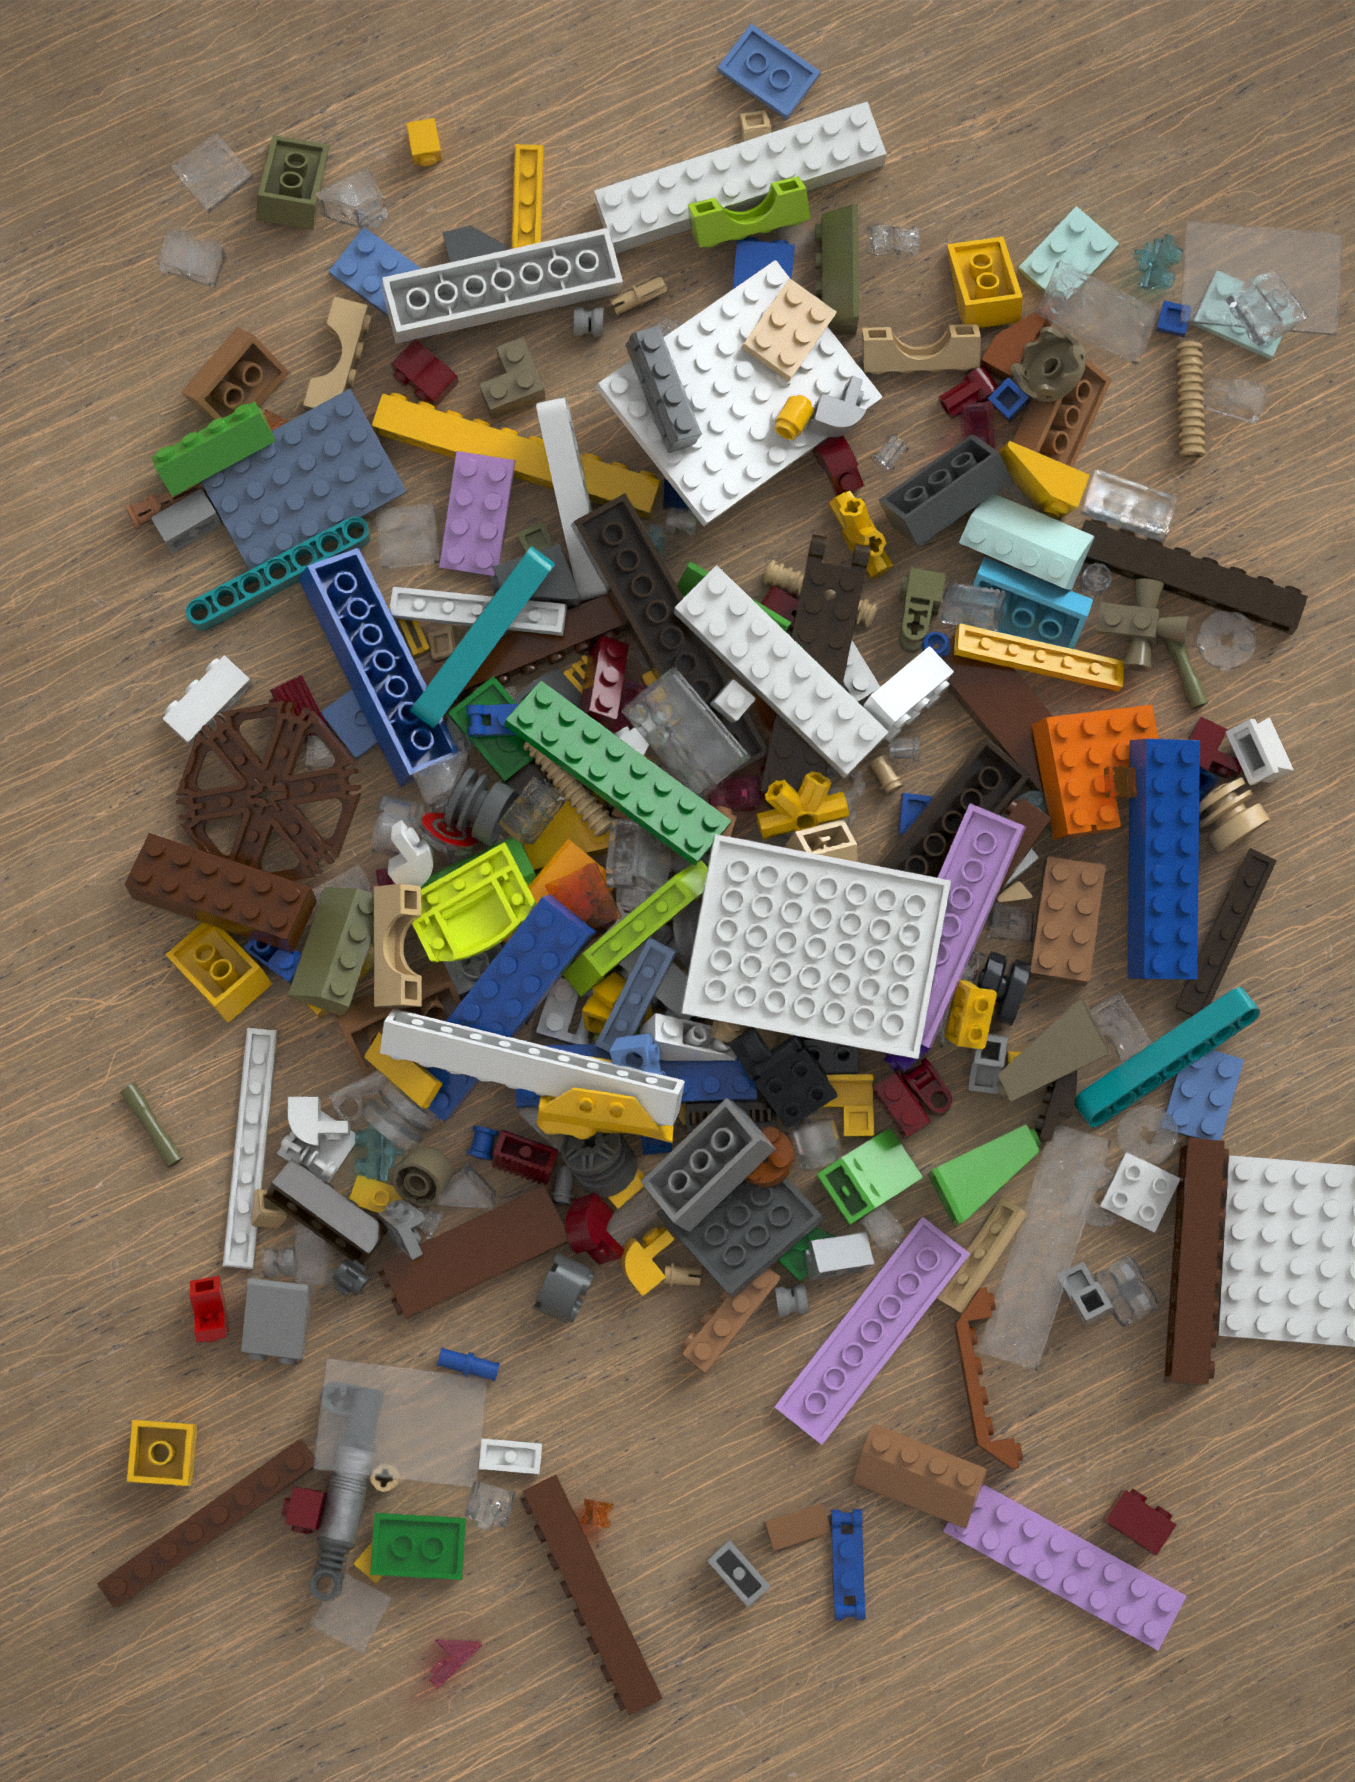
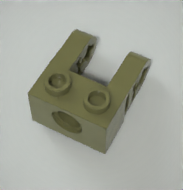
[899,567,946,653]

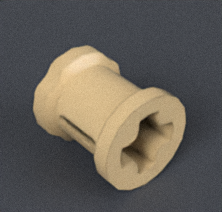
[371,1464,400,1492]

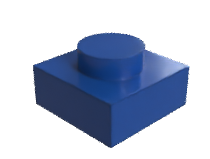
[1156,300,1192,338]

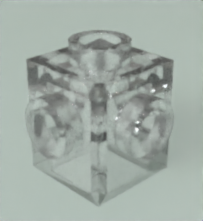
[464,1481,516,1531]

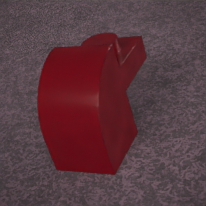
[812,436,865,496]
[1189,717,1242,779]
[565,1193,624,1265]

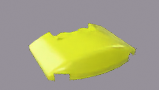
[412,842,536,963]

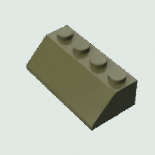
[815,204,859,334]
[287,887,374,1016]

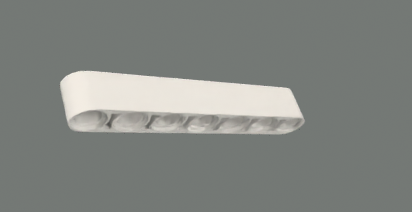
[536,397,608,602]

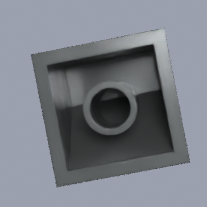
[490,543,580,610]

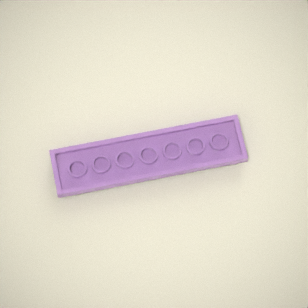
[921,804,1026,1048]
[774,1217,970,1445]
[942,1484,1186,1651]

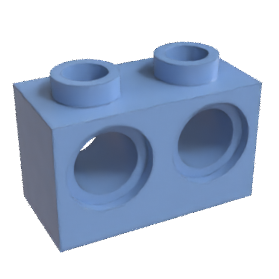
[609,1033,666,1076]

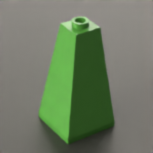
[928,1125,1041,1228]

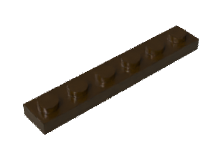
[1175,848,1277,1016]

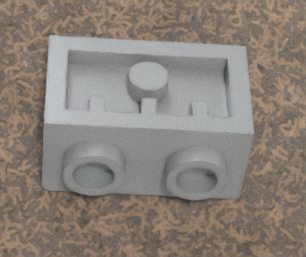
[379,1199,425,1260]

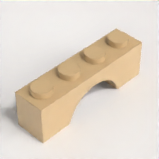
[303,297,373,413]
[862,324,981,375]
[374,884,422,1009]

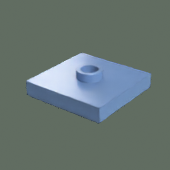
[321,689,378,760]

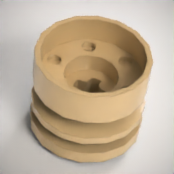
[1199,778,1270,854]

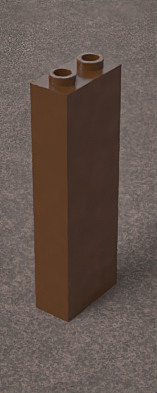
[941,620,1053,797]
[378,1185,569,1319]

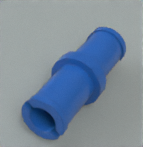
[437,1347,500,1381]

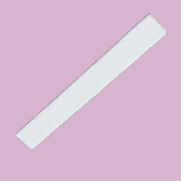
[223,1028,278,1270]

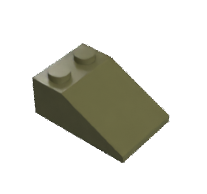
[256,135,330,230]

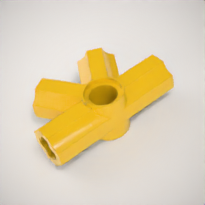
[828,491,893,579]
[756,771,849,839]

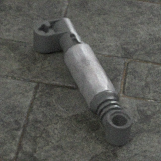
[310,1382,384,1602]

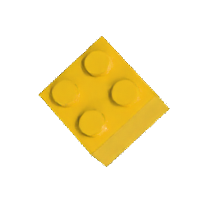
[127,1420,198,1486]

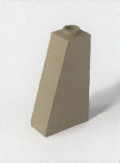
[996,1000,1111,1102]

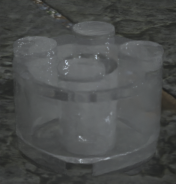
[371,794,426,857]

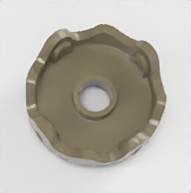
[1011,327,1086,403]

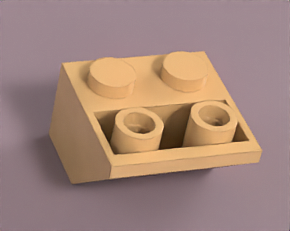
[784,819,858,862]

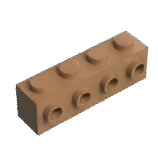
[681,1268,781,1374]

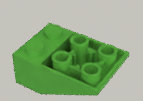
[815,1128,923,1227]

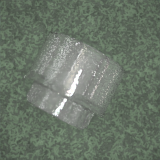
[784,1118,842,1170]

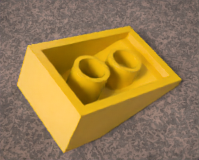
[947,237,1023,328]
[997,441,1090,519]
[516,791,616,871]
[165,922,273,1023]

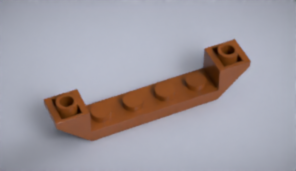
[954,1287,1023,1469]

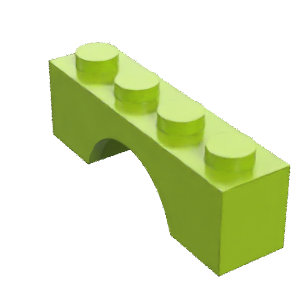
[688,176,811,248]

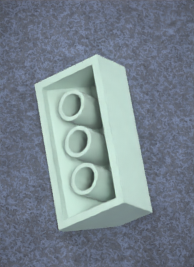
[959,493,1095,590]

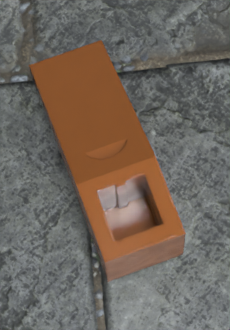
[980,302,1056,382]

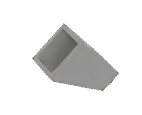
[241,1278,314,1365]

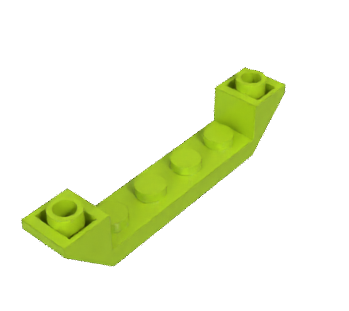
[563,860,708,997]

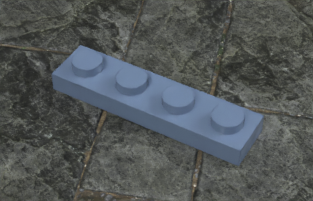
[595,938,677,1053]

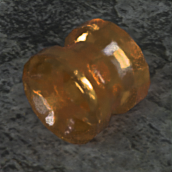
[580,1499,614,1528]

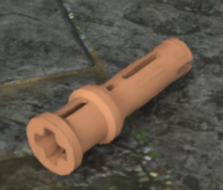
[125,482,206,530]

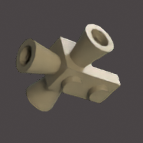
[1096,579,1190,672]

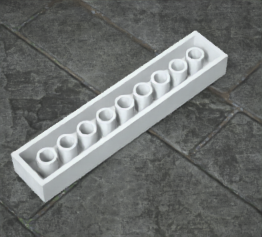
[594,102,886,254]

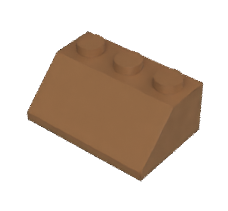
[181,327,289,421]

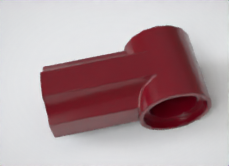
[938,366,998,419]

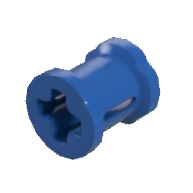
[466,1125,499,1161]

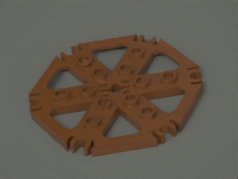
[176,701,361,881]

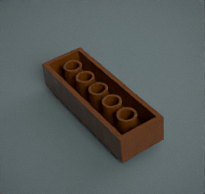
[124,833,317,953]

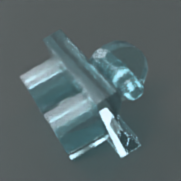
[1133,234,1184,290]
[354,1124,403,1181]

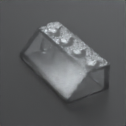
[621,666,751,799]

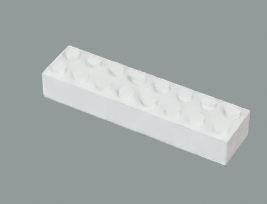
[382,228,623,343]
[674,565,889,779]

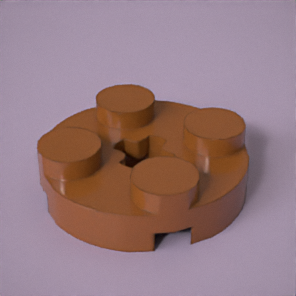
[744,1126,795,1188]

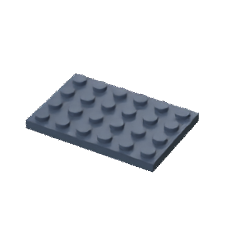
[201,389,407,570]

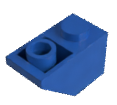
[243,939,301,985]

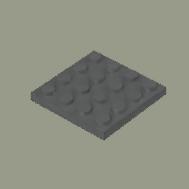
[656,1157,824,1299]

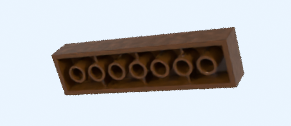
[1164,1138,1229,1386]

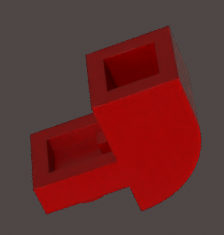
[189,1276,229,1343]

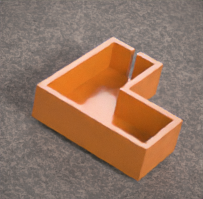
[1032,704,1159,840]

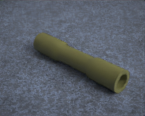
[1164,638,1208,709]
[120,1083,183,1168]

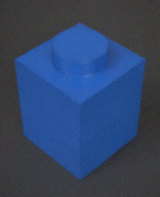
[988,378,1030,423]

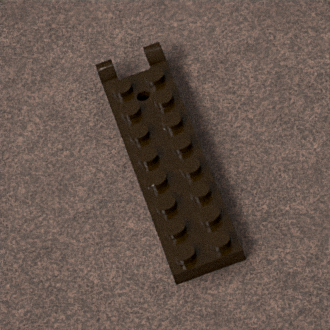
[760,534,871,793]

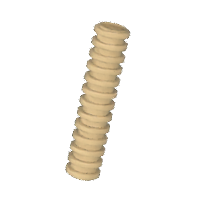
[1177,341,1205,459]
[762,560,878,628]
[523,742,616,837]

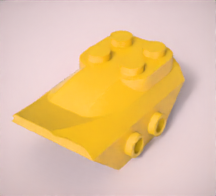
[537,1056,674,1143]

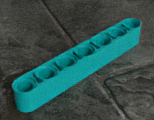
[186,517,371,631]
[410,546,555,729]
[1074,987,1261,1128]

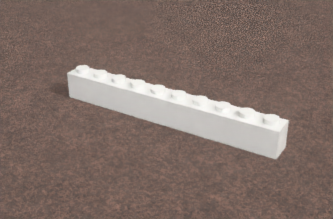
[380,1009,685,1126]

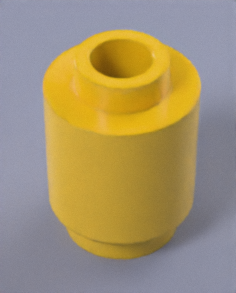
[774,395,814,440]

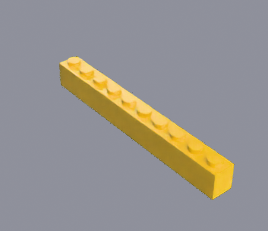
[371,393,660,520]

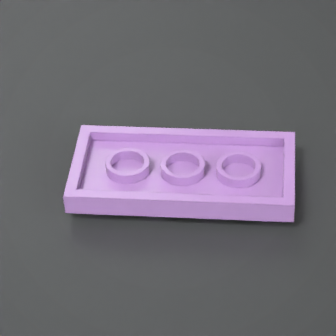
[439,451,516,576]

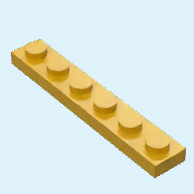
[954,623,1124,692]

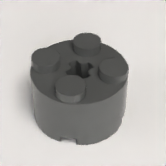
[533,1253,595,1323]

